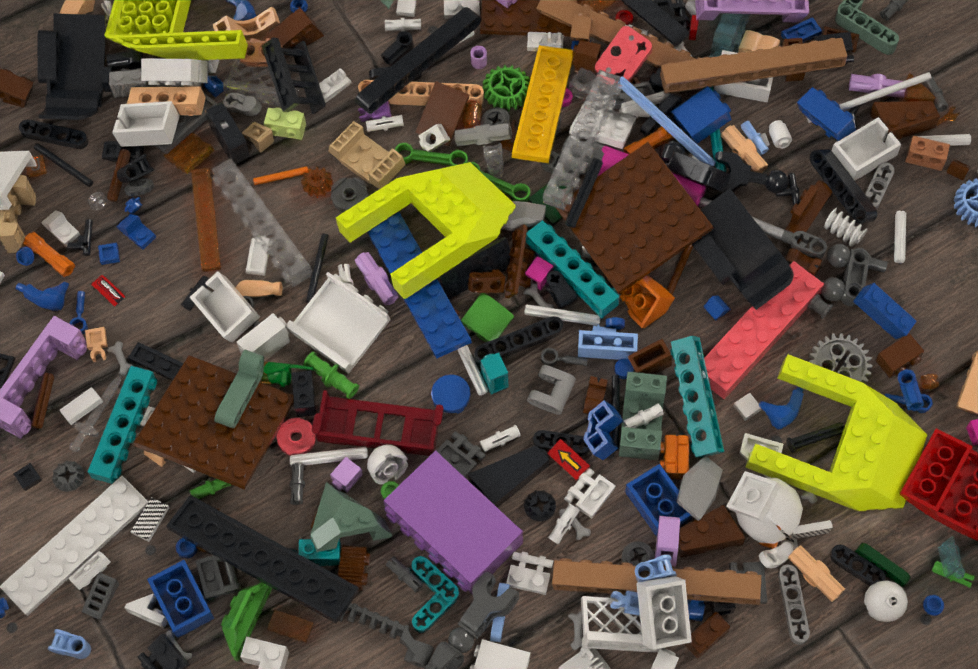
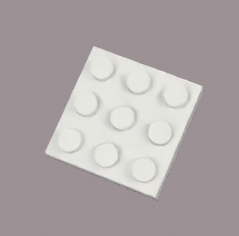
[569,102,637,149]

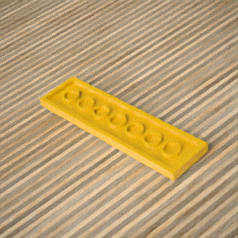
[512,45,574,163]

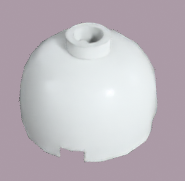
[367,445,408,484]
[864,581,908,622]

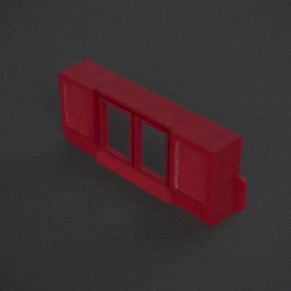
[312,390,444,456]

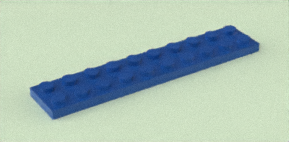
[367,211,472,359]

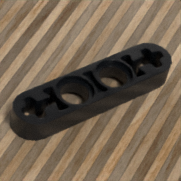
[19,119,89,149]

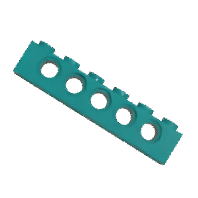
[526,220,619,319]
[670,336,724,458]
[88,366,157,484]

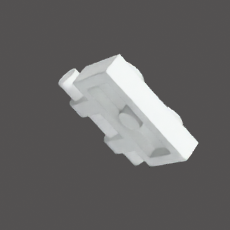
[564,468,616,519]
[506,551,553,595]

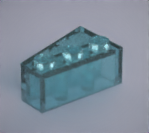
[709,13,751,58]

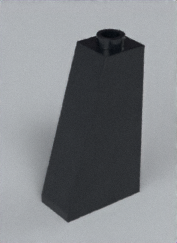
[468,445,549,508]

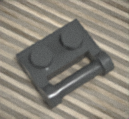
[196,555,242,600]

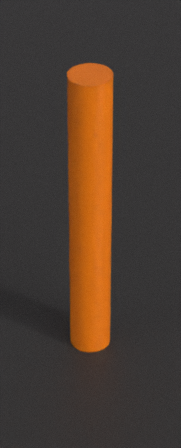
[253,166,309,185]

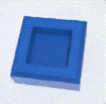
[98,242,120,265]

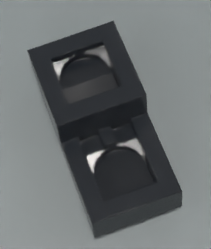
[102,141,144,163]

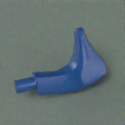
[226,0,256,21]
[16,282,69,311]
[759,386,805,429]

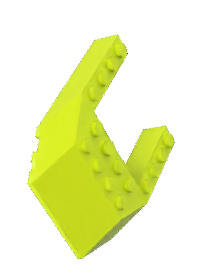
[104,0,248,60]
[336,162,516,299]
[745,354,927,511]

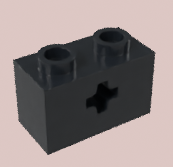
[292,370,317,417]

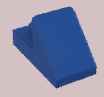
[116,214,156,250]

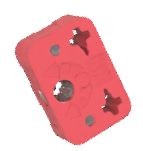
[595,26,652,88]

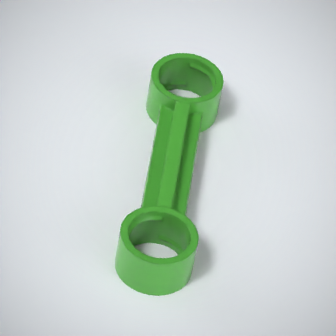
[395,143,468,166]
[467,162,530,202]

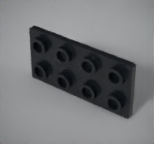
[440,237,511,299]

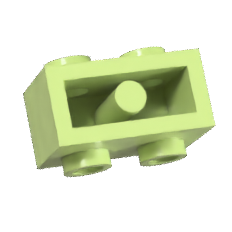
[264,108,306,140]

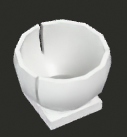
[726,471,803,544]

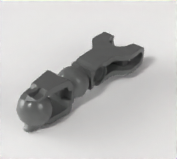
[424,572,519,669]

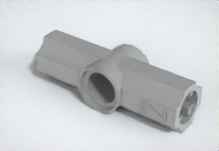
[454,123,512,146]

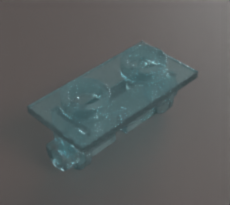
[938,536,965,579]

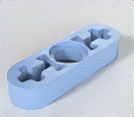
[490,583,510,643]

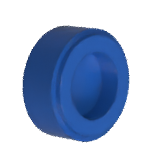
[605,317,625,330]
[615,358,634,379]
[176,538,197,559]

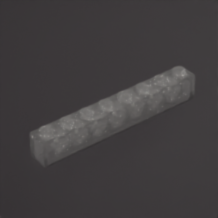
[543,70,622,210]
[212,158,312,287]

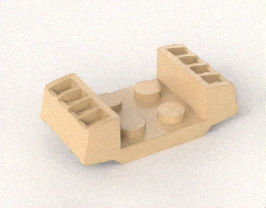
[329,121,405,189]
[0,175,36,253]

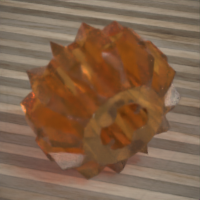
[301,166,333,199]

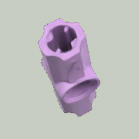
[848,74,906,98]
[355,252,399,305]

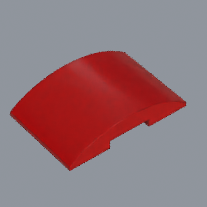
[900,428,978,541]

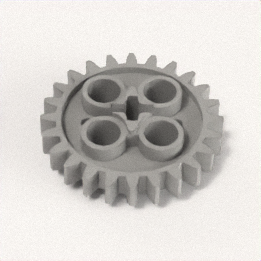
[808,333,873,384]

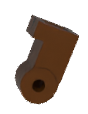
[784,248,822,276]
[468,270,506,293]
[583,376,608,414]

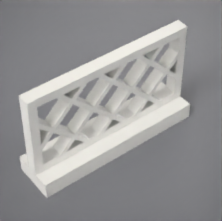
[581,596,666,653]

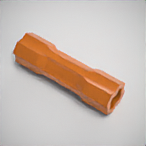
[623,126,674,154]
[23,232,75,277]

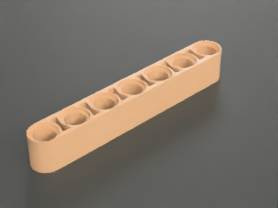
[358,80,484,108]

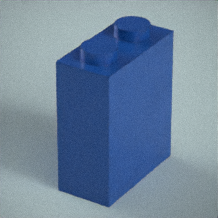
[672,86,732,144]

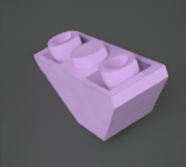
[654,516,680,569]

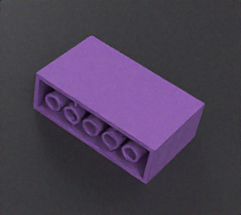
[384,451,523,594]

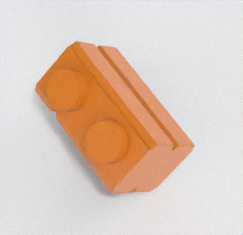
[660,435,689,480]

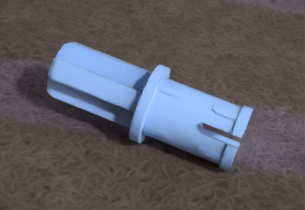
[741,121,769,156]

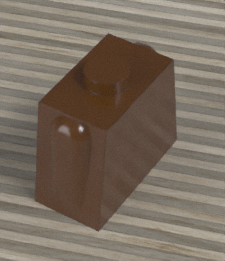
[627,338,672,374]

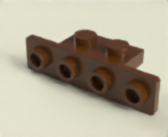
[785,180,833,244]
[504,224,535,299]

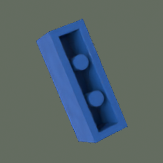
[853,283,917,339]

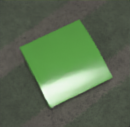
[461,293,514,342]

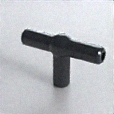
[775,173,800,206]

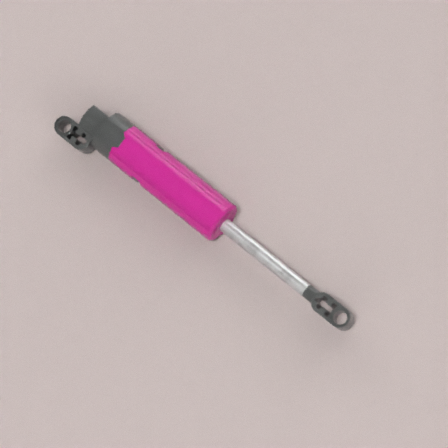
[541,136,827,259]

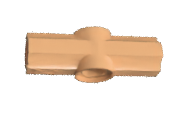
[721,125,768,173]
[788,545,845,602]

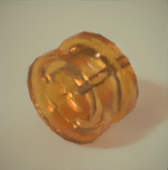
[920,374,939,389]

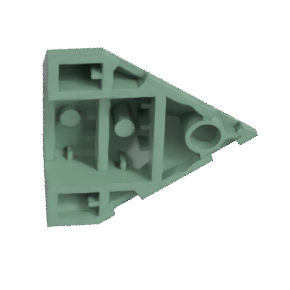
[310,482,392,552]

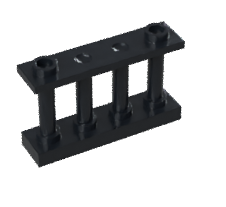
[262,37,326,114]

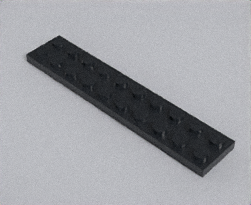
[166,495,359,623]

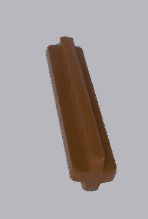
[106,149,131,202]
[31,373,54,429]

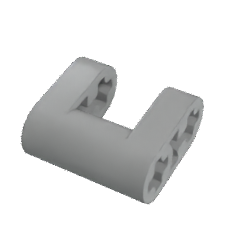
[527,365,576,415]

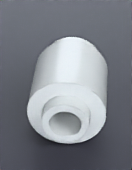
[769,120,792,149]

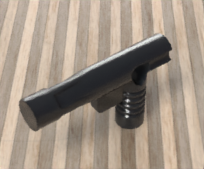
[68,219,93,256]

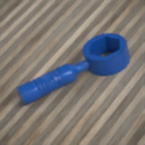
[69,291,88,335]
[884,393,932,413]

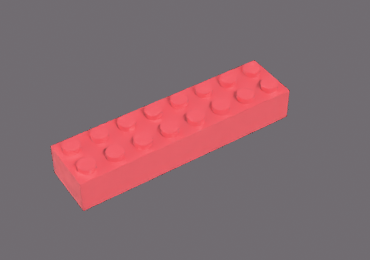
[704,261,824,400]

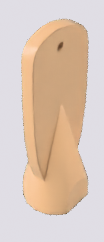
[236,280,283,297]

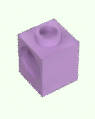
[330,457,362,492]

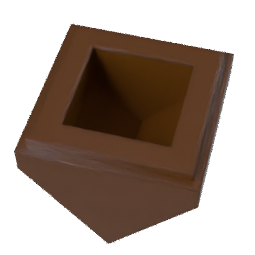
[946,159,971,181]

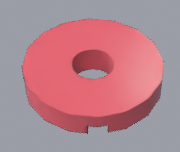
[276,417,316,456]

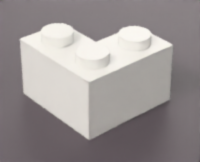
[240,637,289,669]

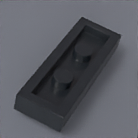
[128,342,184,381]

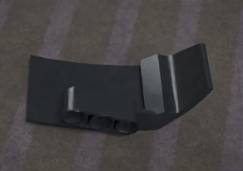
[37,13,106,120]
[692,188,794,310]

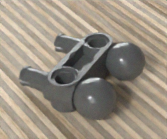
[822,244,888,307]

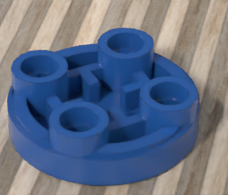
[431,375,471,413]

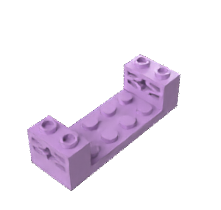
[695,0,809,23]
[0,316,87,439]

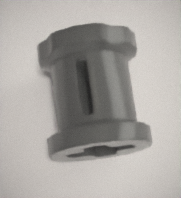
[807,294,833,319]

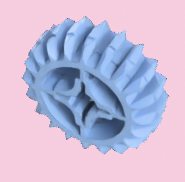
[954,178,978,227]

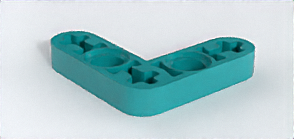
[411,556,459,633]

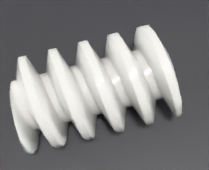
[824,208,868,247]

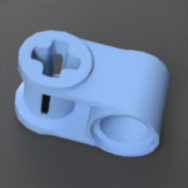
[635,555,677,582]
[48,629,91,659]

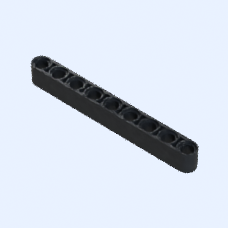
[355,7,482,114]

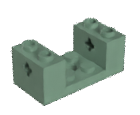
[619,372,667,461]

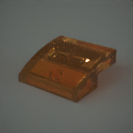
[163,133,215,174]

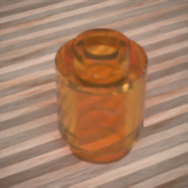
[462,101,482,129]

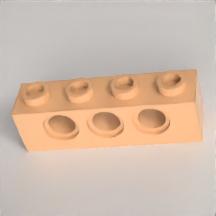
[127,86,206,116]

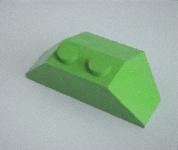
[221,582,272,662]

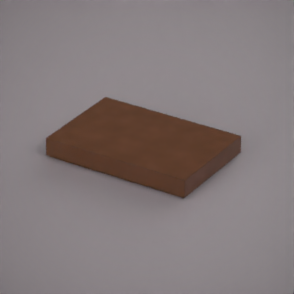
[415,81,470,146]

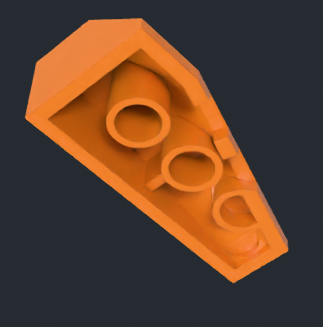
[620,275,675,328]

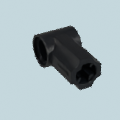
[381,31,414,66]
[106,48,143,70]

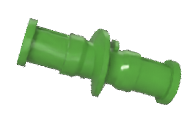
[303,351,359,399]

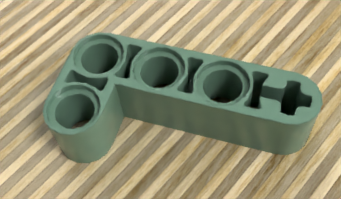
[835,0,899,55]
[214,349,264,428]

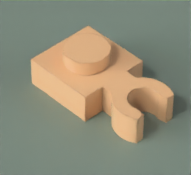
[85,327,108,362]

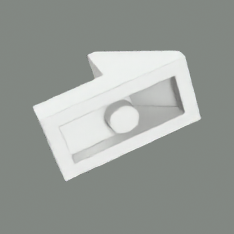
[444,0,480,19]
[41,210,80,247]
[124,594,168,629]

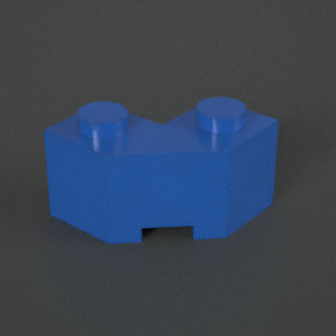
[583,400,623,460]

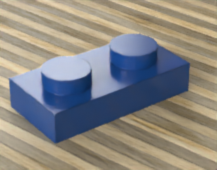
[781,17,822,43]

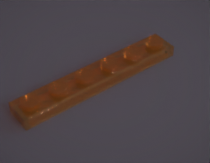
[191,168,221,272]

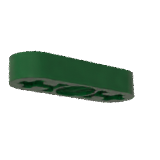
[855,542,911,587]

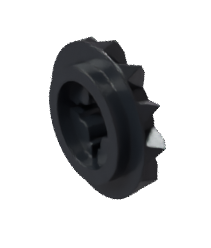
[524,490,556,522]

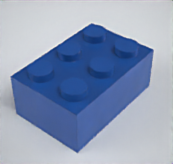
[625,464,693,537]
[147,560,215,638]

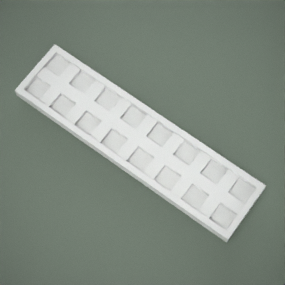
[0,476,148,616]

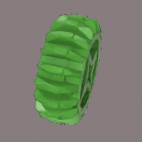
[482,65,530,112]

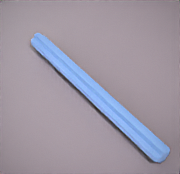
[616,76,716,166]

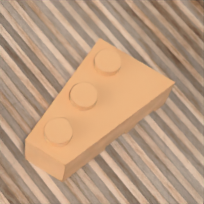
[956,351,978,415]

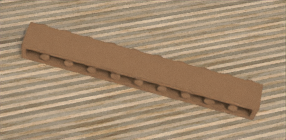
[536,0,702,68]
[660,38,847,94]
[552,558,762,605]

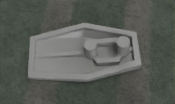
[501,201,546,231]
[676,456,723,521]

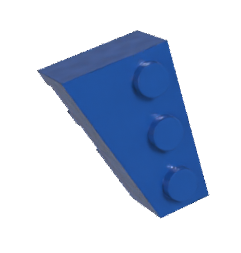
[797,87,856,142]

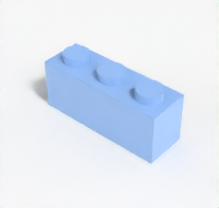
[578,330,638,360]

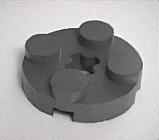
[331,177,368,212]

